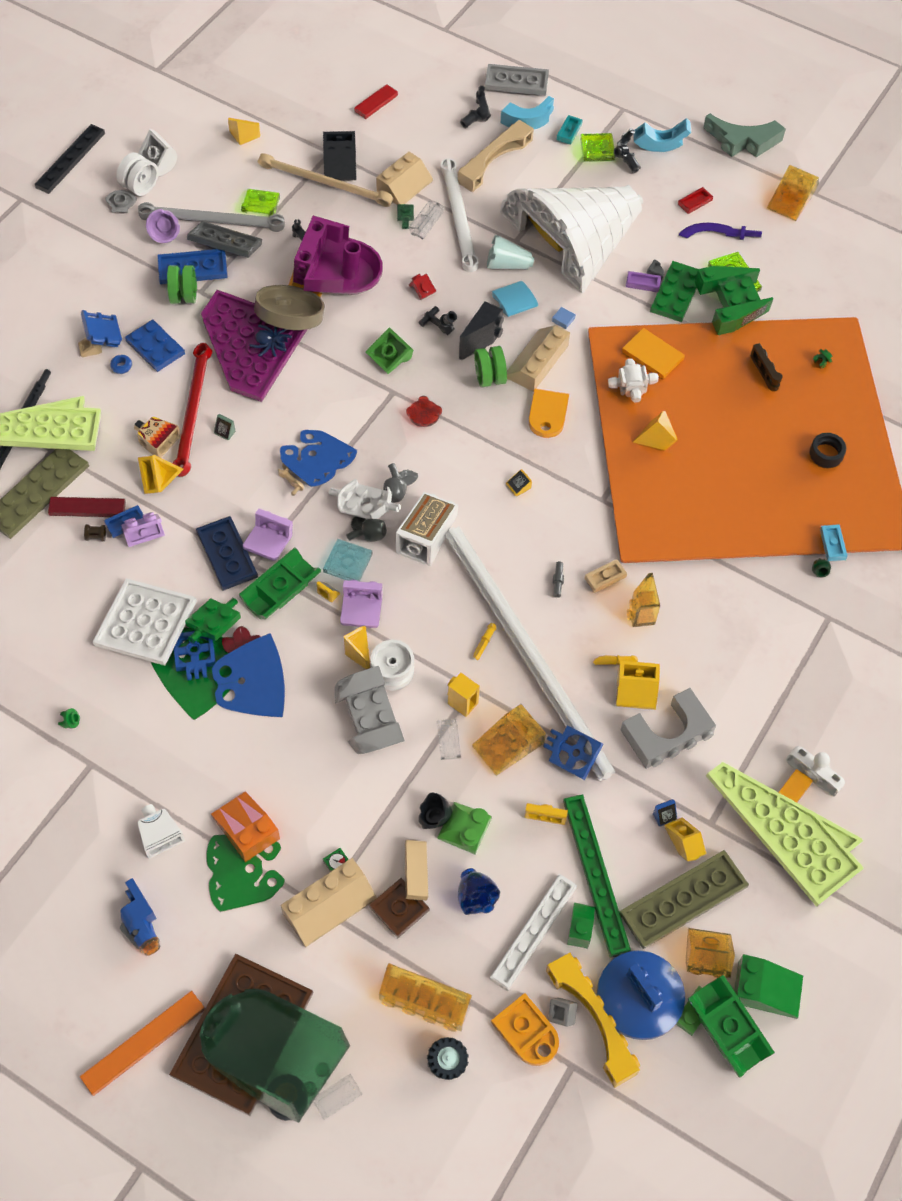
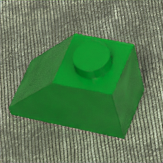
[567,903,595,949]

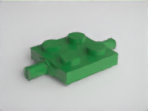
[185,597,241,643]

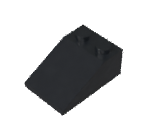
[459,301,504,360]

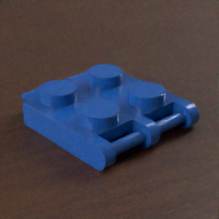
[81,310,122,347]

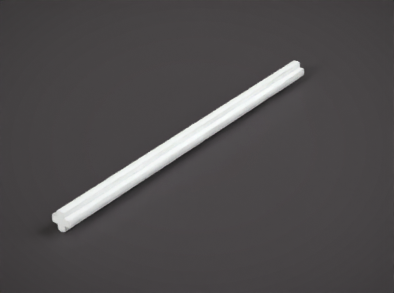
[445,526,615,781]

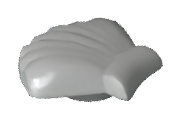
[105,190,137,213]

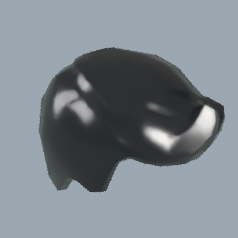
[418,792,452,829]

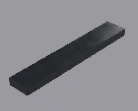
[35,124,105,194]

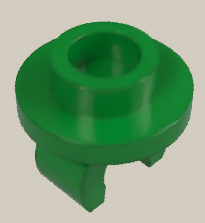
[813,349,833,369]
[58,708,80,729]

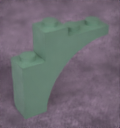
[703,113,786,157]

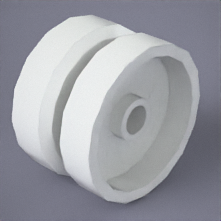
[116,152,159,196]
[371,640,414,691]

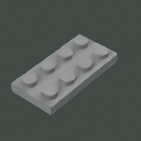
[485,64,549,96]

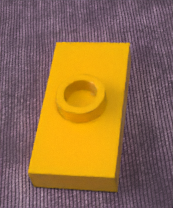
[524,803,568,825]

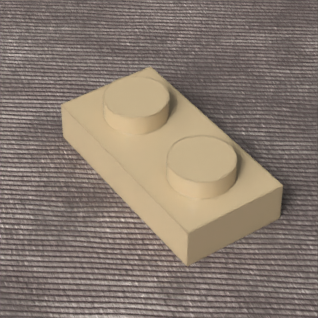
[584,559,627,593]

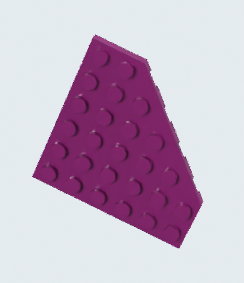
[201,290,308,402]

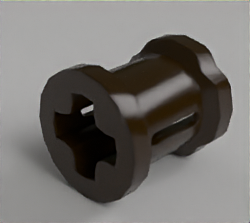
[84,524,106,541]

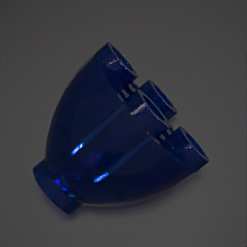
[458,868,500,915]

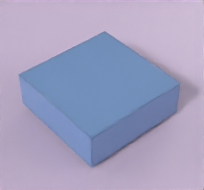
[552,307,576,329]

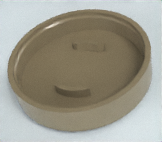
[254,285,325,330]

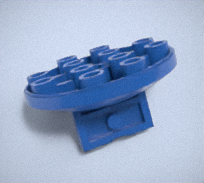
[597,951,685,1040]

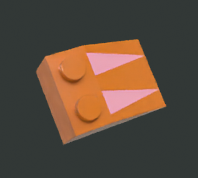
[211,791,280,862]

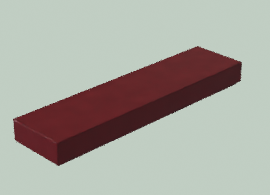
[48,497,126,517]

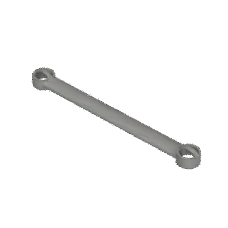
[138,202,285,232]

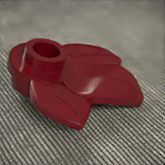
[222,626,260,653]

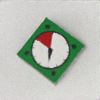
[323,848,349,872]

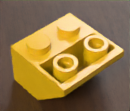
[616,660,660,710]

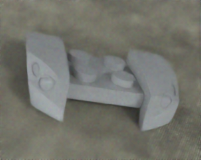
[335,666,405,754]

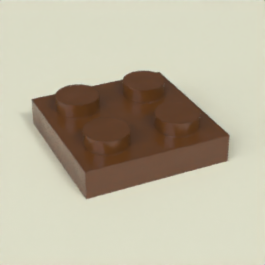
[369,878,430,939]

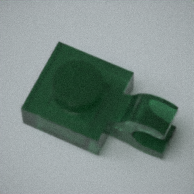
[397,204,414,229]

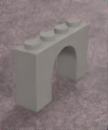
[620,688,716,769]

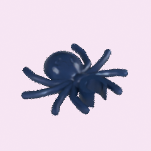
[249,324,292,357]

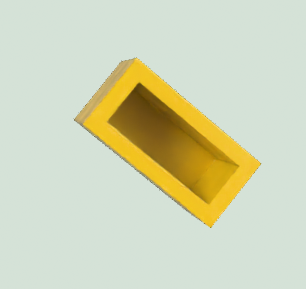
[447,672,480,717]

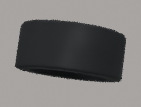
[809,433,847,468]

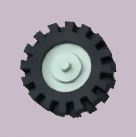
[427,1037,469,1080]

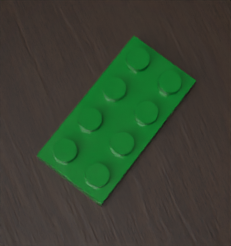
[650,261,698,322]

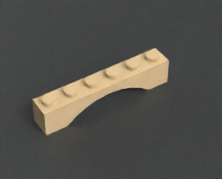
[458,120,534,192]

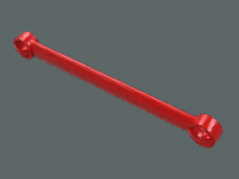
[172,343,212,477]

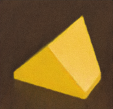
[228,118,261,145]
[633,411,678,450]
[138,455,183,494]
[344,626,370,669]

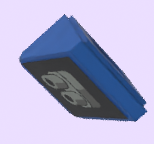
[653,799,677,826]

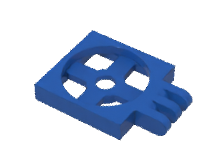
[174,631,216,680]
[543,725,604,780]

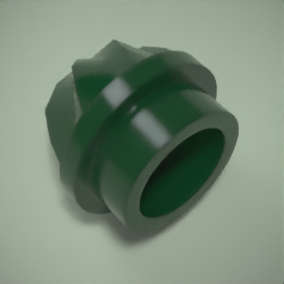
[812,558,831,578]

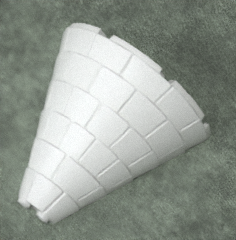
[500,185,643,293]

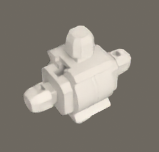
[608,359,658,403]

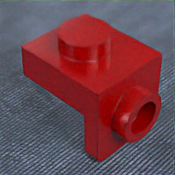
[408,273,436,300]

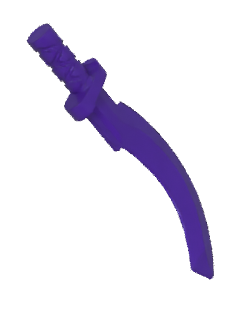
[679,222,762,240]

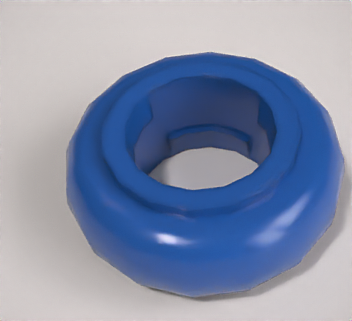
[110,355,132,374]

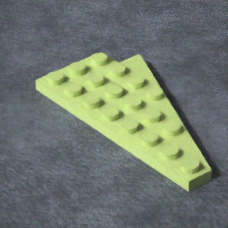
[0,396,101,451]
[706,762,864,907]

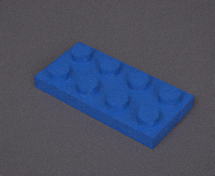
[158,249,228,285]

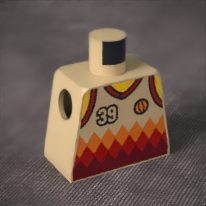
[134,417,181,458]

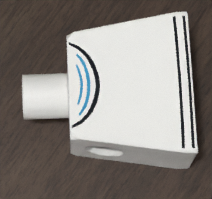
[138,804,185,859]

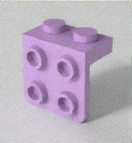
[243,509,293,561]
[121,512,165,547]
[340,580,383,628]

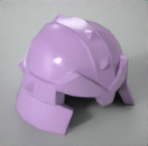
[146,209,180,243]

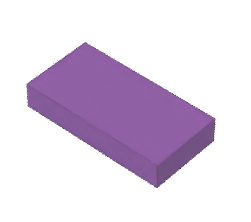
[626,271,661,292]

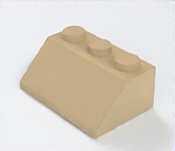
[376,151,433,207]

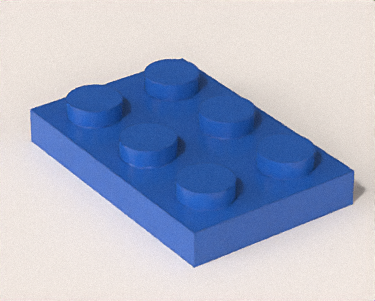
[125,319,185,372]

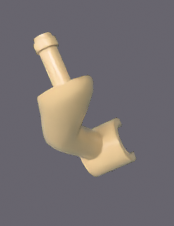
[278,463,304,496]

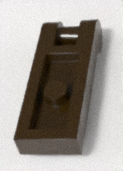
[750,343,783,391]

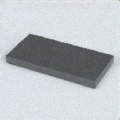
[187,221,262,258]

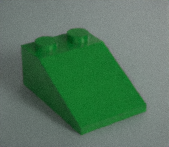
[734,954,803,1019]

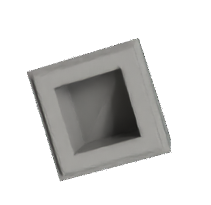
[548,998,578,1027]

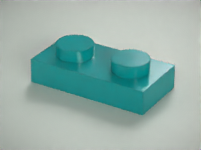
[556,115,583,145]

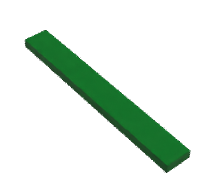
[563,794,631,958]

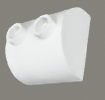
[138,129,177,176]

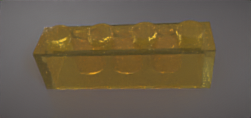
[379,963,472,1032]

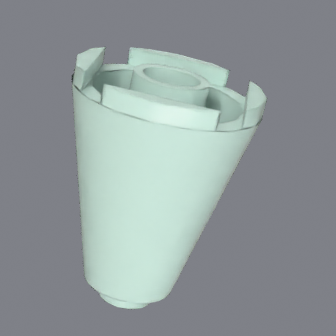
[487,235,534,270]

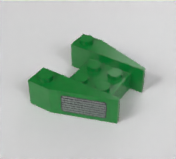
[694,266,773,335]

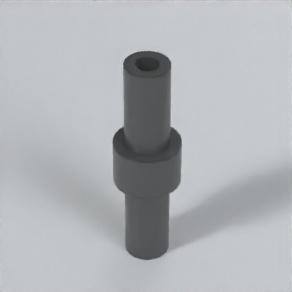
[553,561,564,598]

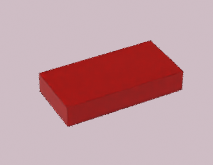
[678,187,713,214]

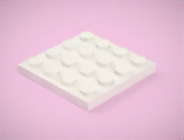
[93,579,197,666]

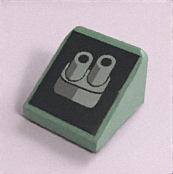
[214,414,236,440]

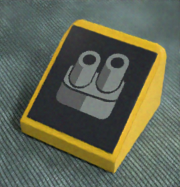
[506,469,532,497]
[316,581,340,602]

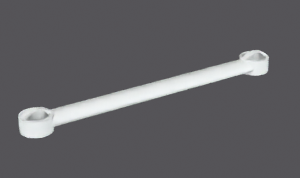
[441,159,479,272]

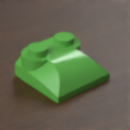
[366,327,414,374]
[437,802,492,855]

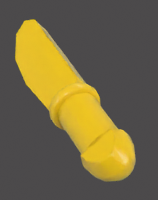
[473,623,496,660]
[593,655,638,665]

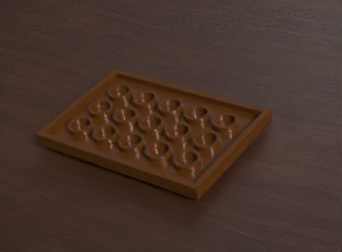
[169,953,314,1116]

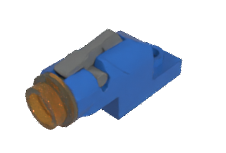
[120,878,161,956]

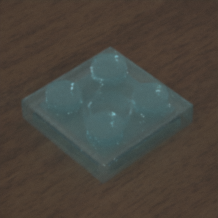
[323,539,373,582]

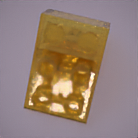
[767,165,819,221]
[472,704,546,776]

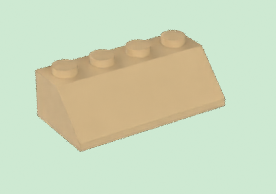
[507,325,570,392]
[280,858,377,947]

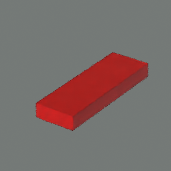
[354,84,398,119]

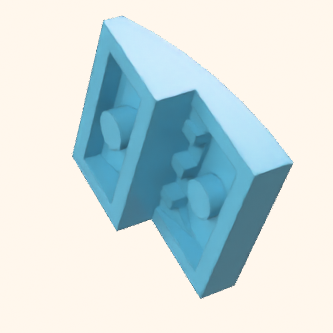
[492,281,538,317]

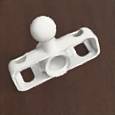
[786,746,845,797]

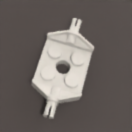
[329,479,401,519]

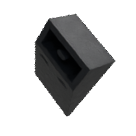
[323,131,356,181]

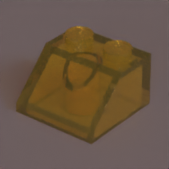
[627,573,660,627]
[686,928,735,978]

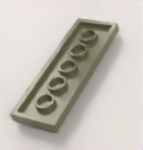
[0,449,89,539]
[620,850,749,949]

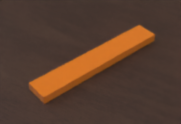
[80,991,205,1096]

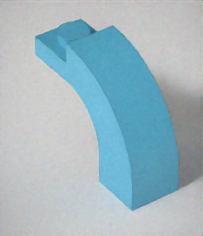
[500,96,554,129]
[633,118,691,152]

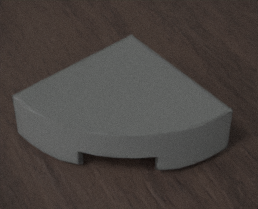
[647,259,664,280]

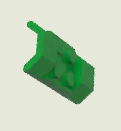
[239,547,321,619]
[688,975,775,1078]

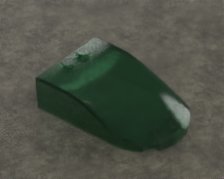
[200,989,350,1123]

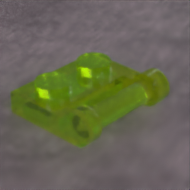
[241,189,280,216]

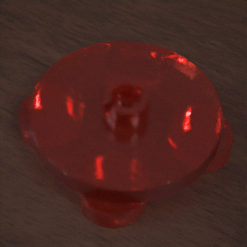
[406,396,442,427]

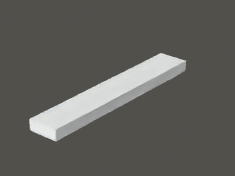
[490,874,577,991]

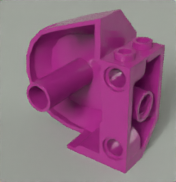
[293,215,383,295]

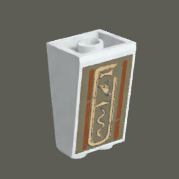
[396,492,458,566]

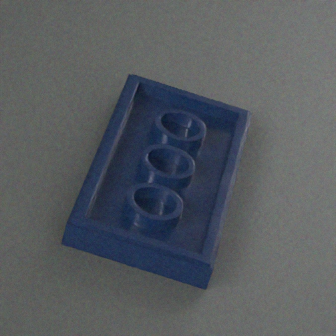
[196,516,258,591]

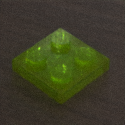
[580,133,616,162]

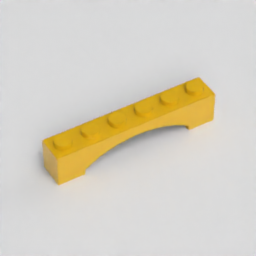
[546,953,640,1088]

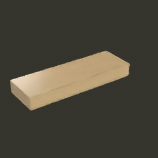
[405,840,428,901]

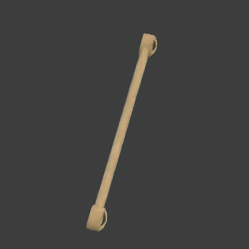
[258,153,393,207]

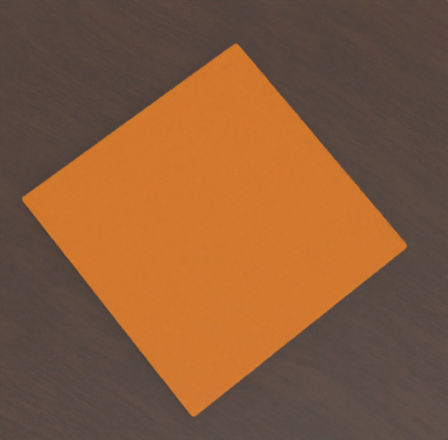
[588,317,902,563]

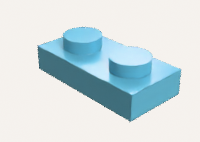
[820,525,848,561]

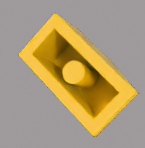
[664,817,706,861]

